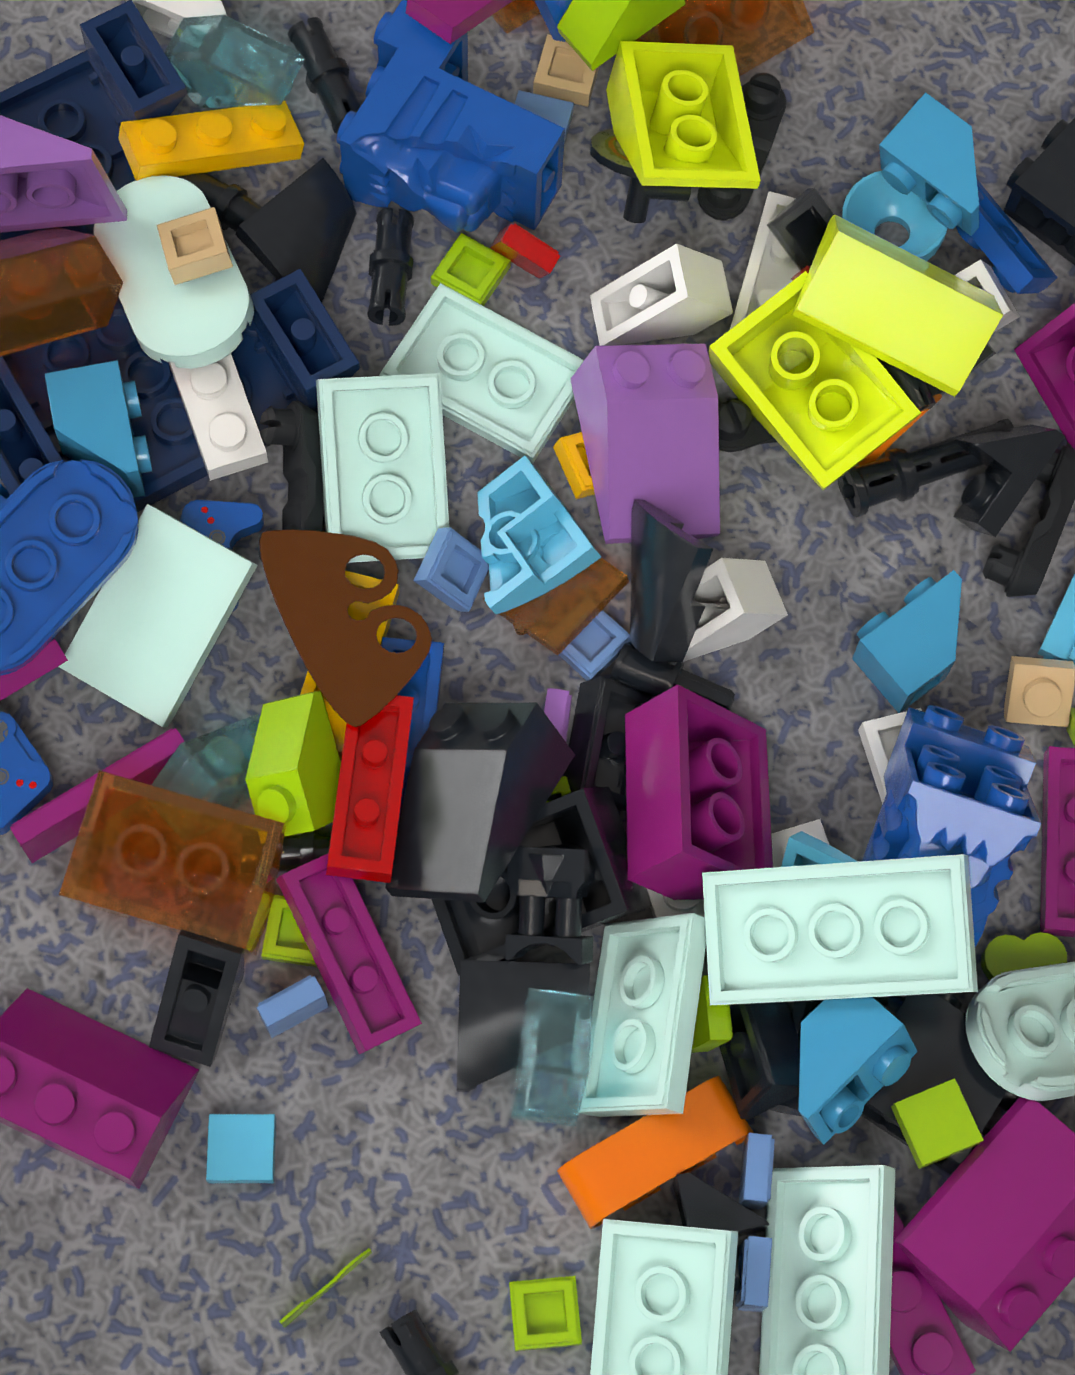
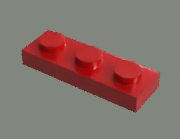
[326,695,414,883]

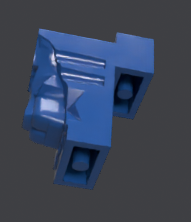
[336,0,565,232]
[862,705,1042,947]

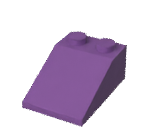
[0,115,127,233]
[571,344,720,544]

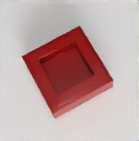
[490,223,561,279]

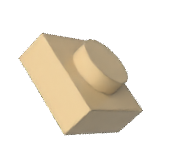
[533,34,600,107]
[157,207,233,285]
[1004,656,1075,727]

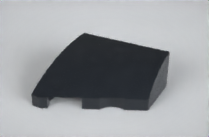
[235,158,356,302]
[630,500,713,662]
[457,960,590,1092]

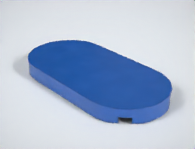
[0,459,139,676]

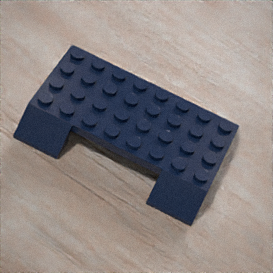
[0,0,360,512]

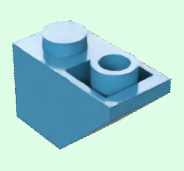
[879,92,979,236]
[45,360,152,498]
[852,570,962,713]
[798,997,918,1145]

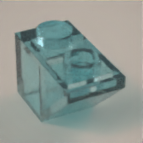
[165,15,305,108]
[145,714,260,839]

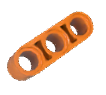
[557,1076,754,1229]

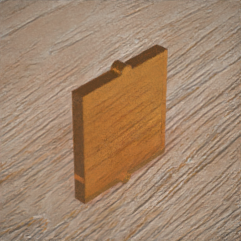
[483,546,629,656]

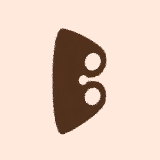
[260,529,432,727]

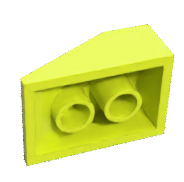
[606,41,761,189]
[709,271,921,490]

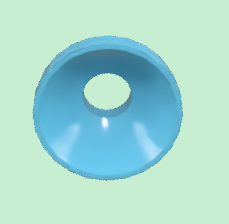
[842,171,948,261]

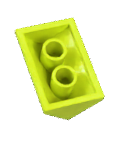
[792,214,1003,397]

